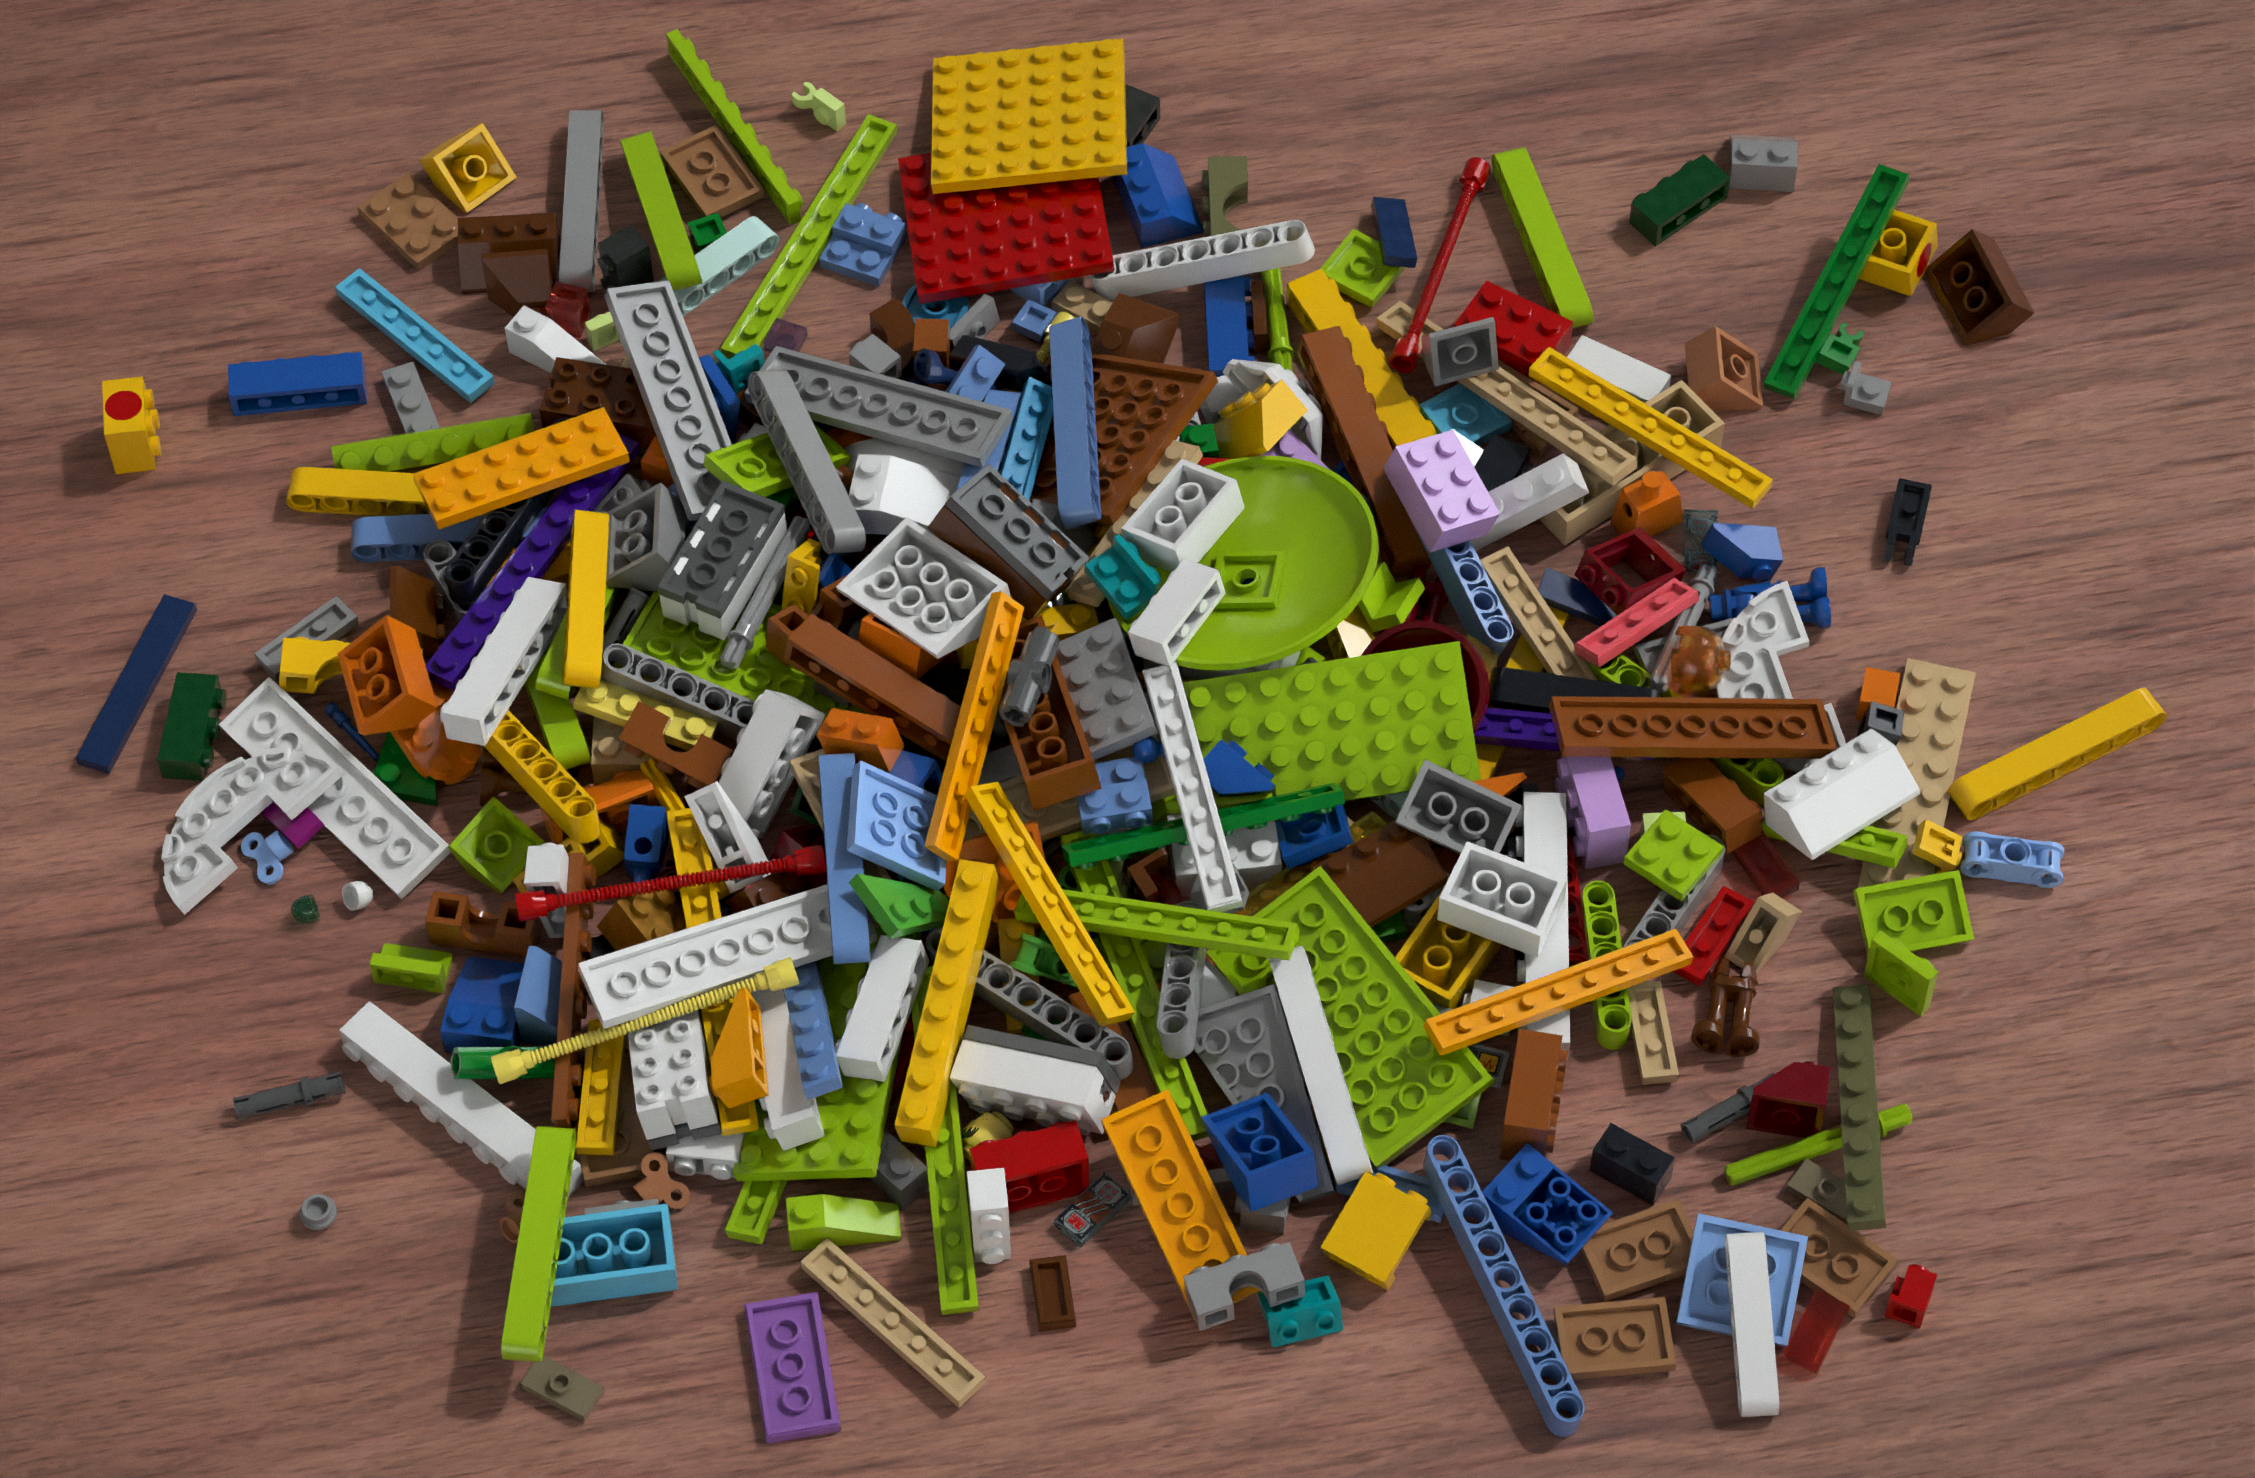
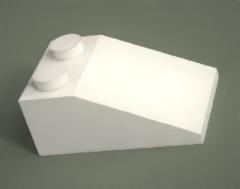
[849,454,961,537]

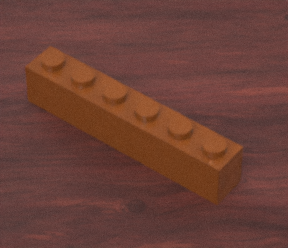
[783,613,961,762]

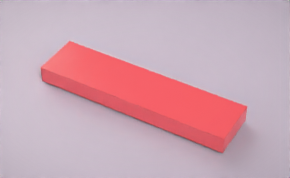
[1574,578,1699,667]

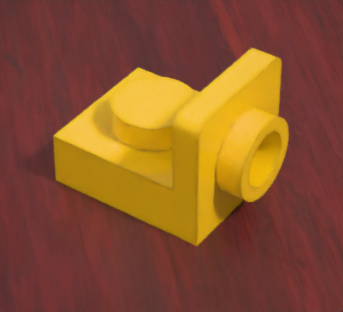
[1912,819,1962,874]

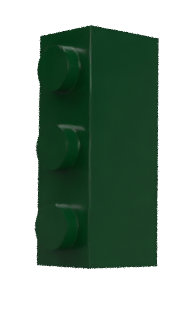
[1629,154,1730,247]
[157,672,227,781]

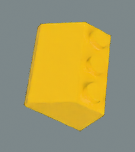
[1213,379,1308,459]

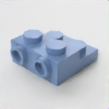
[819,203,906,287]
[1077,757,1153,834]

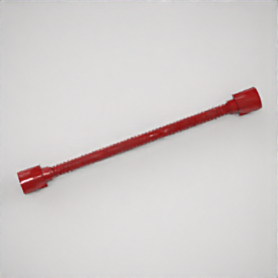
[1389,157,1491,373]
[515,844,826,922]

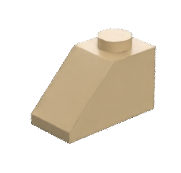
[1724,892,1802,974]

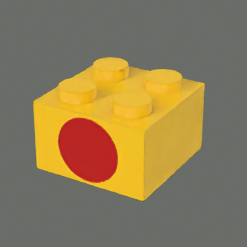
[1859,210,1938,296]
[102,376,161,474]

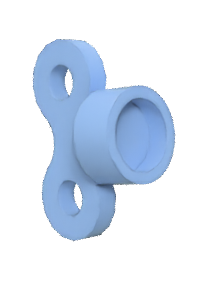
[241,830,294,885]

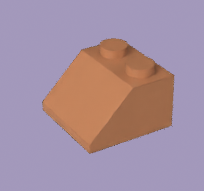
[1685,326,1763,410]

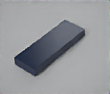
[1371,197,1418,268]
[1538,567,1617,626]

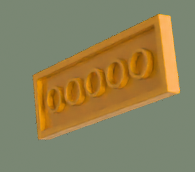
[413,407,630,530]
[1101,1089,1261,1322]

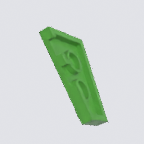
[848,873,949,939]

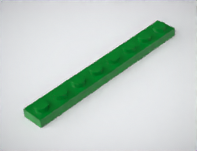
[1764,164,1910,400]
[1061,783,1345,869]

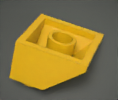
[419,123,517,213]

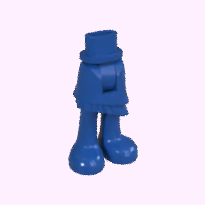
[1709,567,1831,629]

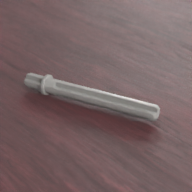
[720,516,811,670]
[1649,564,1717,693]

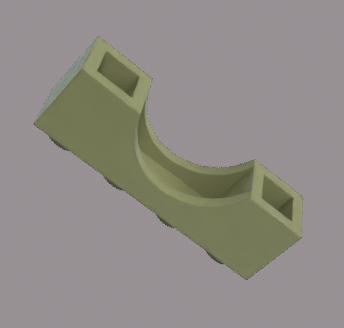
[1201,156,1251,279]

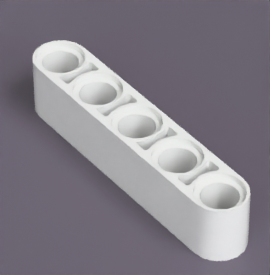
[1725,1232,1779,1417]

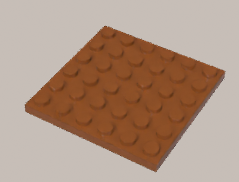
[1029,352,1218,525]

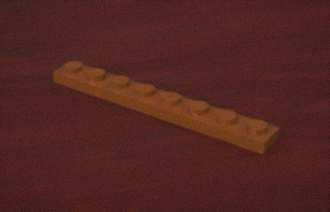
[551,852,596,1128]

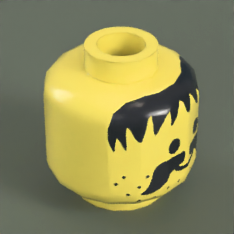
[961,1111,1014,1162]

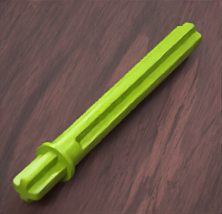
[1261,268,1294,372]
[1724,1104,1913,1186]

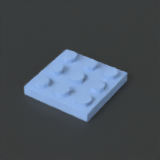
[847,760,947,891]
[1676,1213,1808,1348]

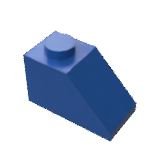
[1701,522,1783,581]

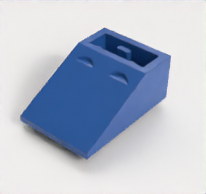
[1482,1143,1613,1265]

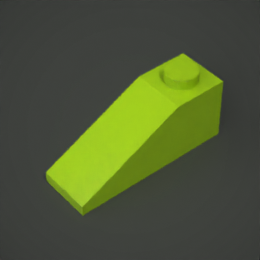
[786,1194,902,1251]

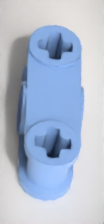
[1960,831,2064,888]

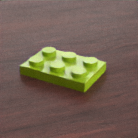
[1853,870,1974,958]

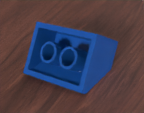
[1113,143,1203,248]

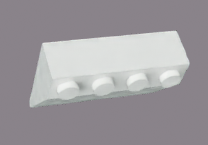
[836,517,1012,659]

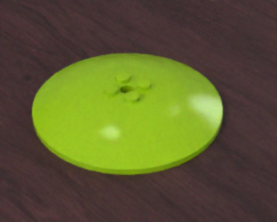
[1107,456,1379,671]

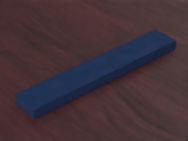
[76,594,197,774]

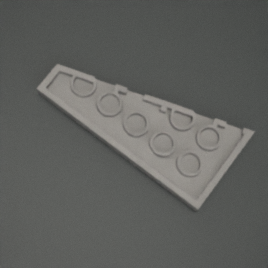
[1194,984,1336,1203]

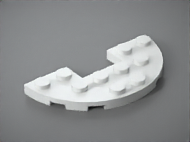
[1715,581,1846,772]
[161,747,345,915]

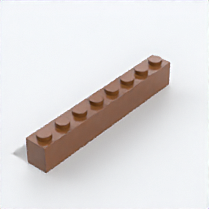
[1296,326,1432,578]

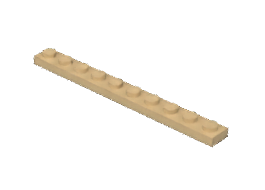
[1376,301,1637,486]

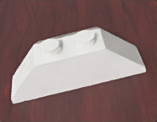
[1223,359,1324,460]

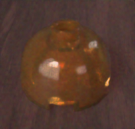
[1671,626,1731,694]

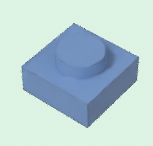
[1012,299,1057,343]

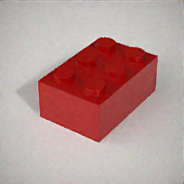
[1453,280,1573,386]
[969,1120,1089,1213]

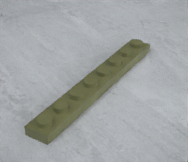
[1833,984,1886,1231]

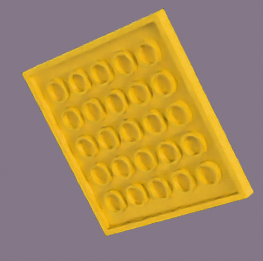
[931,38,1127,194]

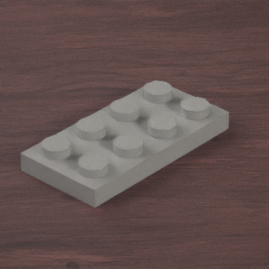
[1056,617,1159,760]

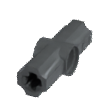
[999,627,1060,727]

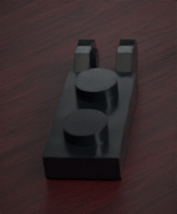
[1883,478,1932,566]

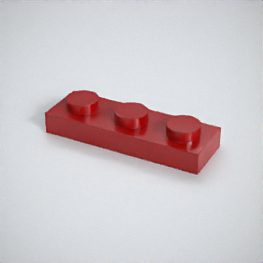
[1672,885,1754,987]

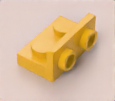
[781,538,822,615]

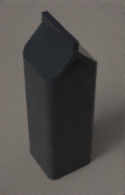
[949,335,1052,392]

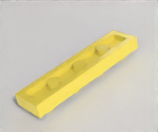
[573,679,718,751]

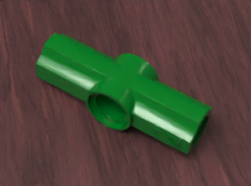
[451,1046,556,1079]

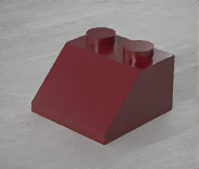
[1746,1061,1831,1138]

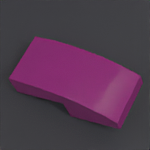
[260,802,324,849]

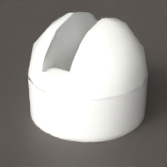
[342,881,373,911]

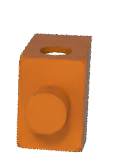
[1610,471,1683,537]

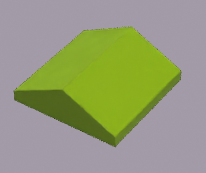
[448,796,546,894]

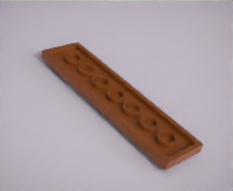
[1549,696,1837,759]

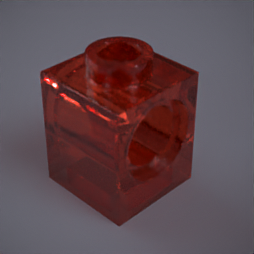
[545,282,591,338]

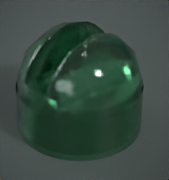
[291,894,320,924]

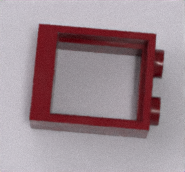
[1574,527,1686,615]

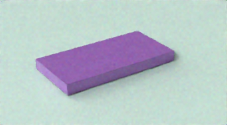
[744,1292,841,1444]

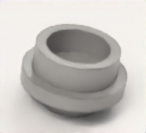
[300,1194,337,1230]

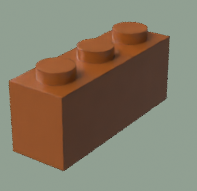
[1663,758,1762,854]

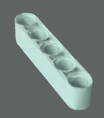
[657,216,780,317]

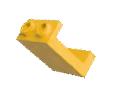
[1321,1171,1432,1291]

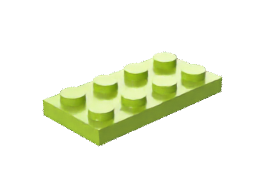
[703,423,851,497]

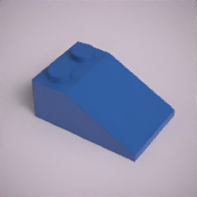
[440,956,524,1053]
[1201,1093,1318,1212]

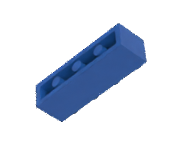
[1203,275,1255,377]
[228,352,367,416]

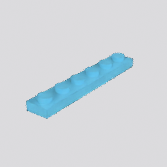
[335,268,495,403]

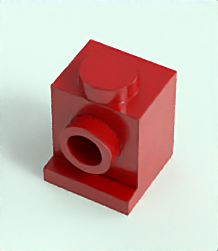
[1884,1264,1938,1328]

